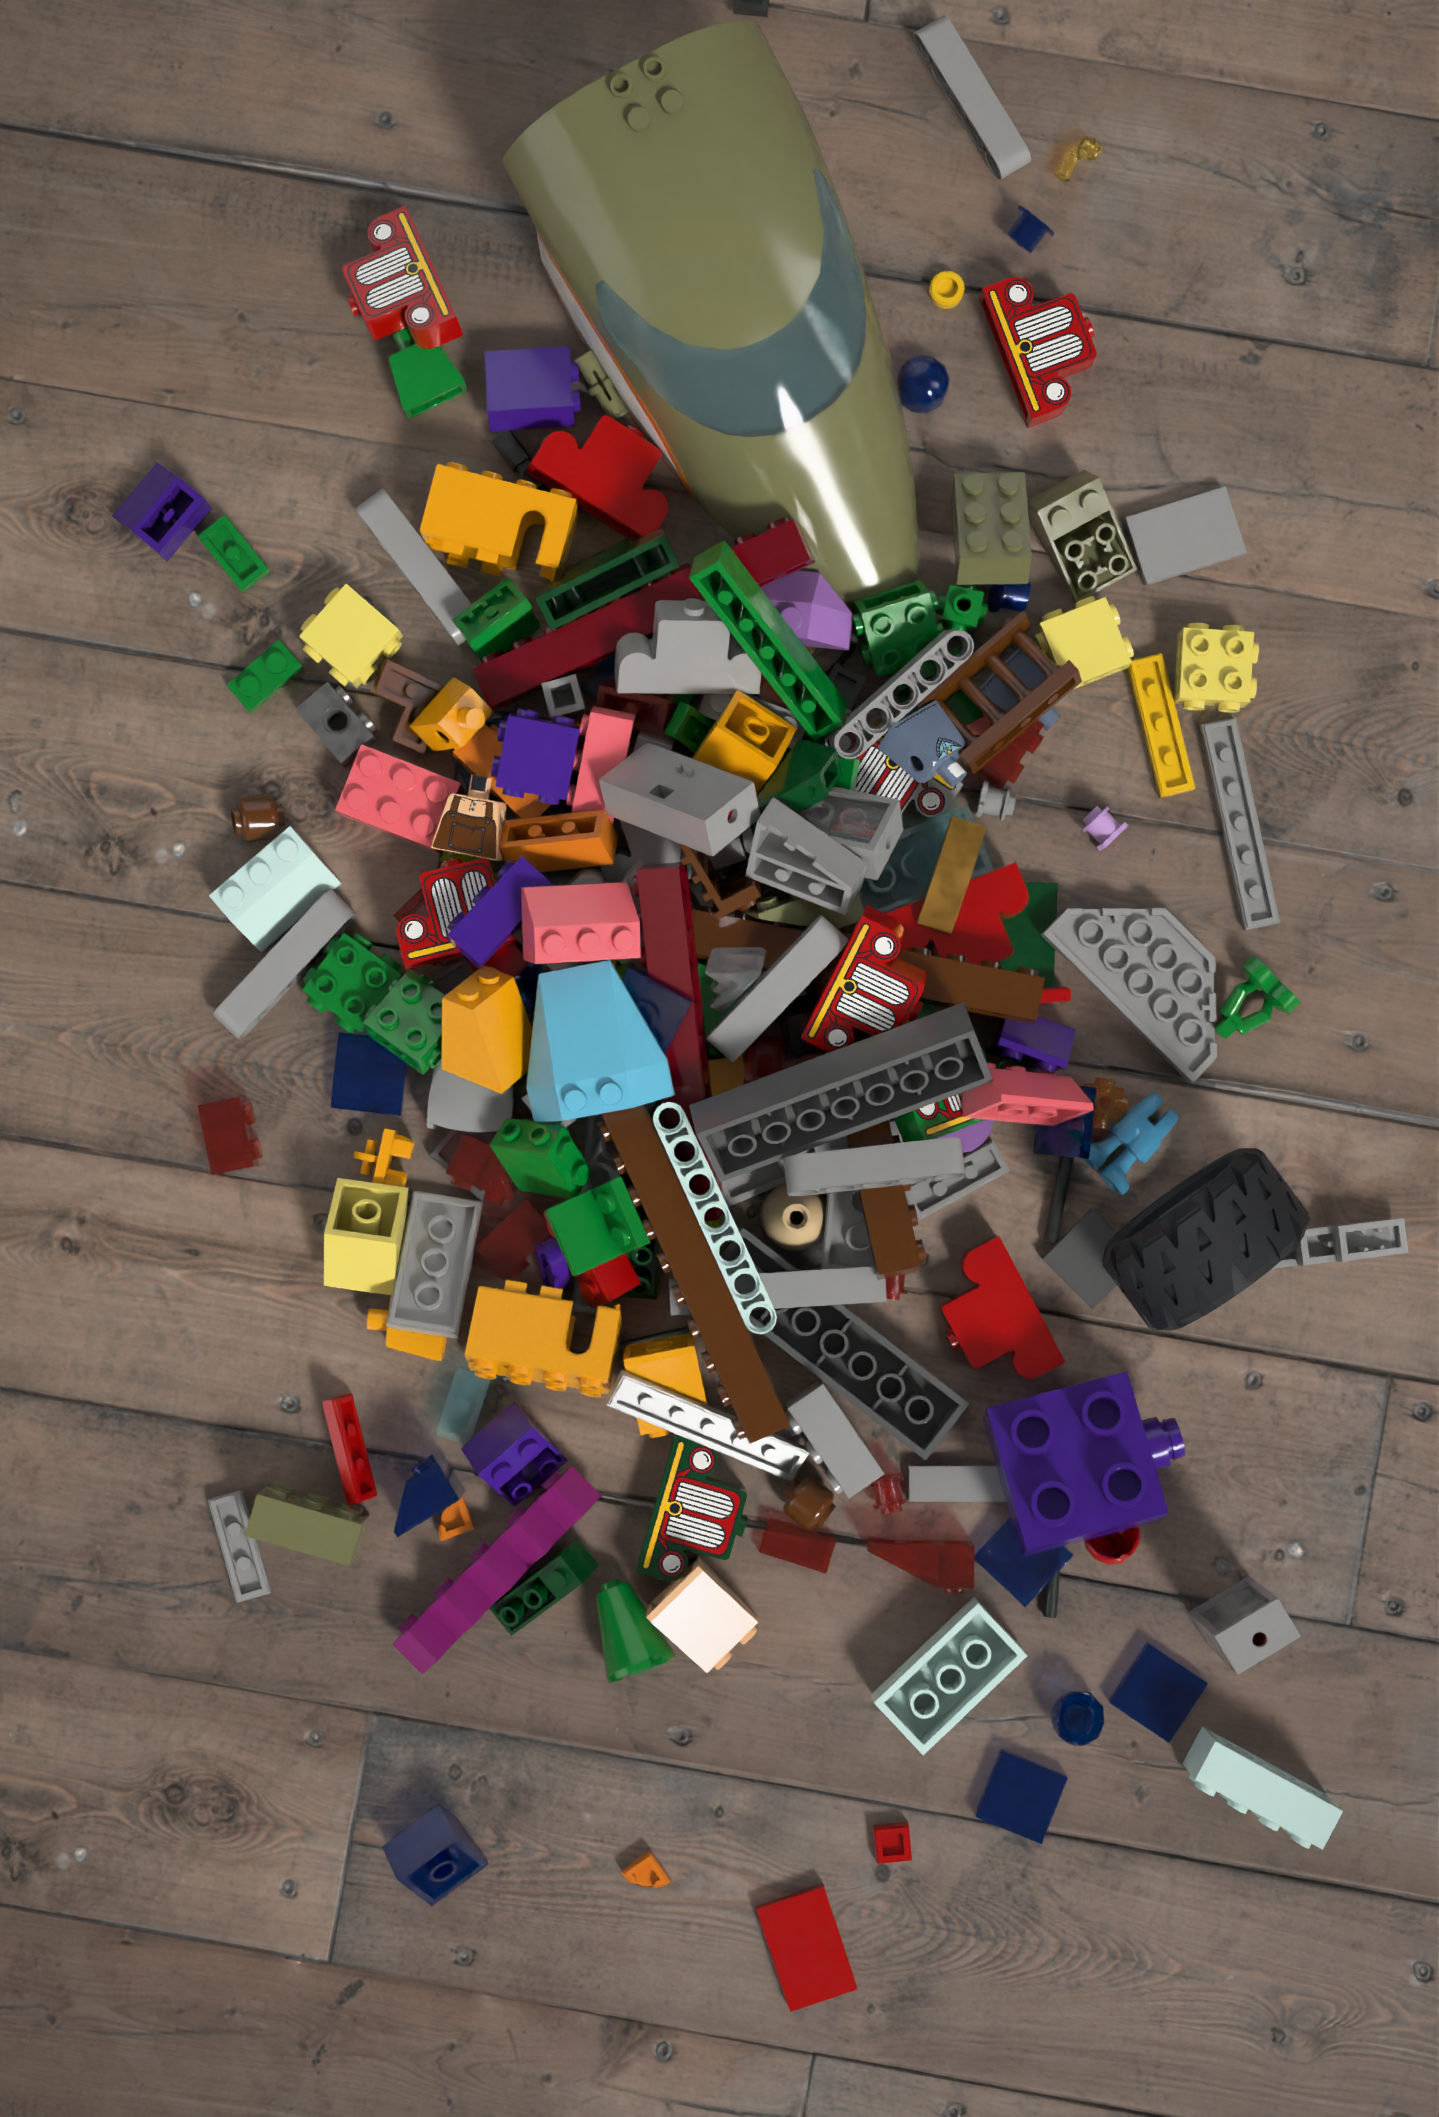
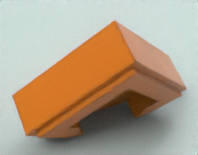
[439,1494,475,1541]
[621,1850,671,1888]

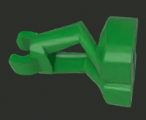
[1215,955,1301,1038]

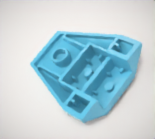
[526,960,675,1122]

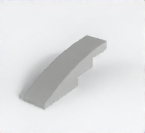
[1272,1218,1408,1269]

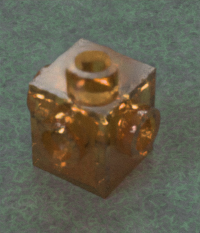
[1078,1077,1128,1129]

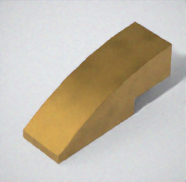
[917,816,987,934]

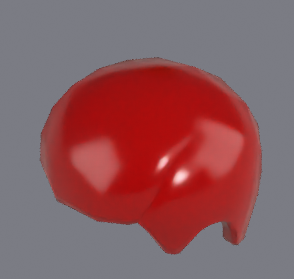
[1084,1526,1141,1565]

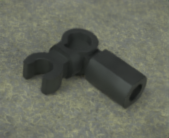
[492,430,545,490]

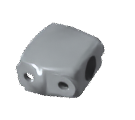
[427,1060,516,1132]

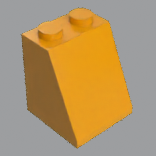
[692,689,797,795]
[441,965,533,1094]
[623,1332,708,1438]

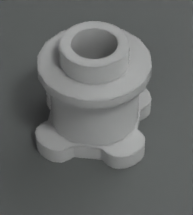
[975,780,1016,821]

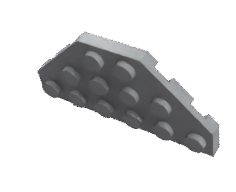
[1040,908,1217,1083]

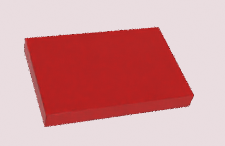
[756,1884,858,2012]

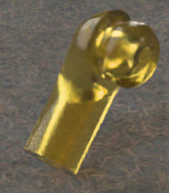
[1054,136,1101,182]

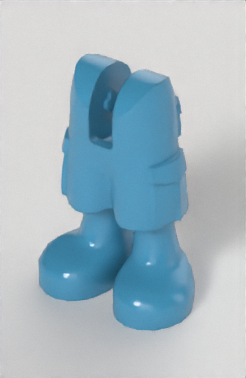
[1076,1092,1179,1195]

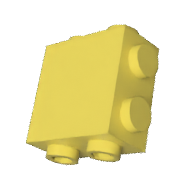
[299,584,403,689]
[1034,596,1134,690]
[1174,623,1259,713]

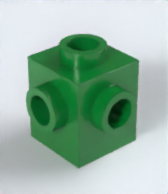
[935,584,988,635]

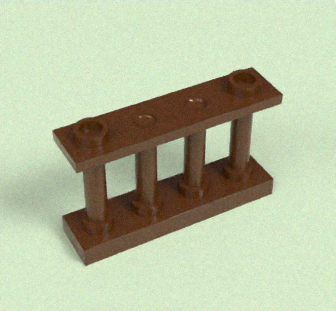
[915,611,1082,774]

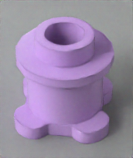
[1082,806,1128,851]

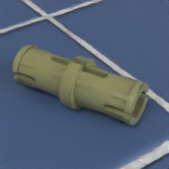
[574,350,629,420]

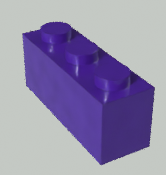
[447,856,554,969]

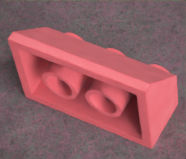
[521,882,641,964]
[961,1063,1094,1126]

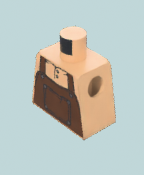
[431,775,506,861]

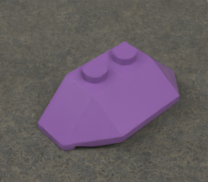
[730,571,853,650]

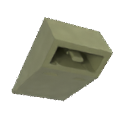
[1027,469,1137,603]
[736,888,863,929]

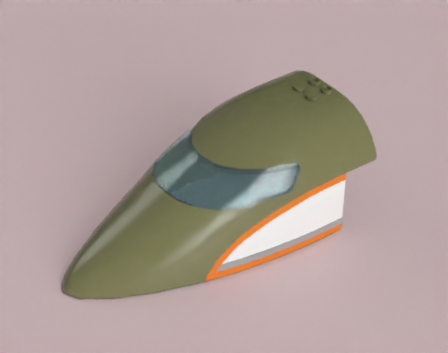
[502,21,920,627]

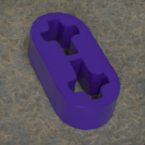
[536,1237,571,1293]

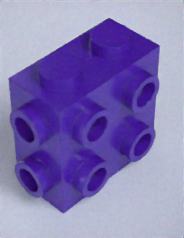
[491,708,580,805]

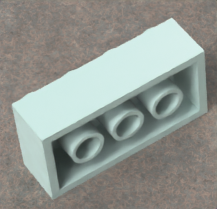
[871,1597,1028,1755]
[1182,1726,1343,1850]

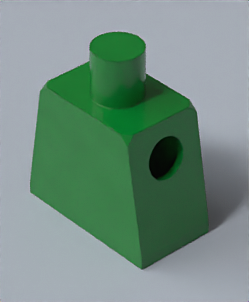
[388,327,468,420]

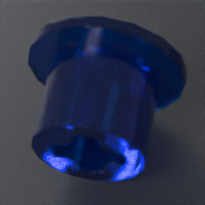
[1006,205,1055,254]
[988,582,1031,613]

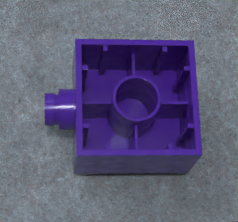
[983,1371,1185,1557]

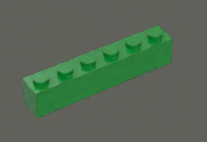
[689,540,847,741]

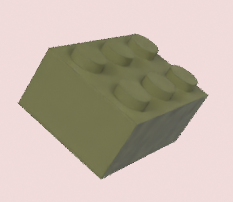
[951,472,1032,585]
[245,1482,370,1566]

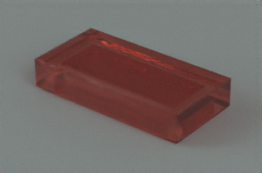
[758,1517,837,1574]

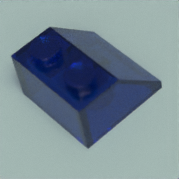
[394,1454,465,1537]
[382,1804,489,1907]

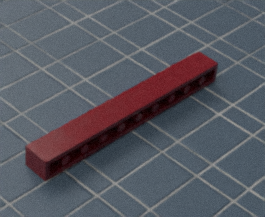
[472,517,816,709]
[633,862,724,1221]

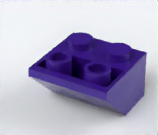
[112,463,212,562]
[991,1016,1076,1074]
[461,1402,568,1507]

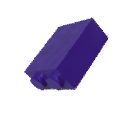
[485,346,581,432]

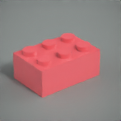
[335,744,464,853]

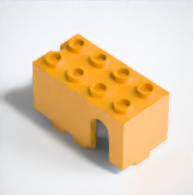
[420,462,579,583]
[465,1280,623,1397]

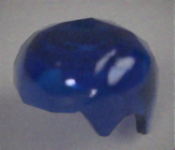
[896,354,950,414]
[1051,1691,1105,1746]

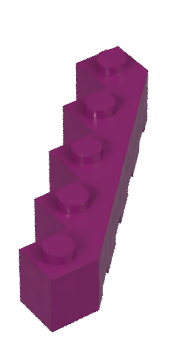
[392,1465,602,1674]

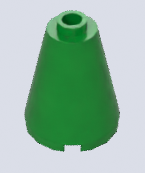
[596,1578,676,1684]

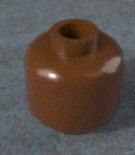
[231,794,285,842]
[782,1476,836,1529]

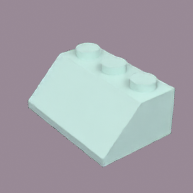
[209,826,342,952]

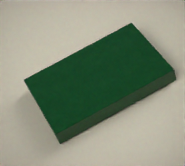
[999,882,1058,989]

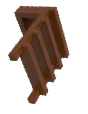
[679,843,761,920]

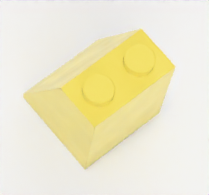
[324,1178,408,1295]

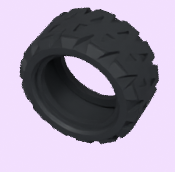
[1102,1148,1310,1331]

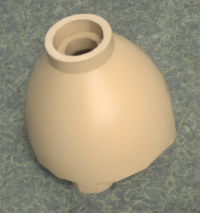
[760,1183,827,1252]

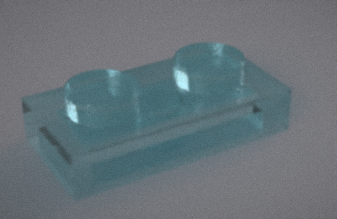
[435,1366,491,1445]

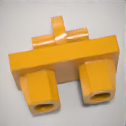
[353,1128,415,1187]

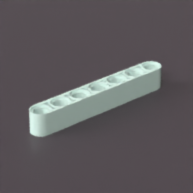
[653,1102,777,1334]

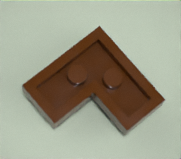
[371,660,444,754]

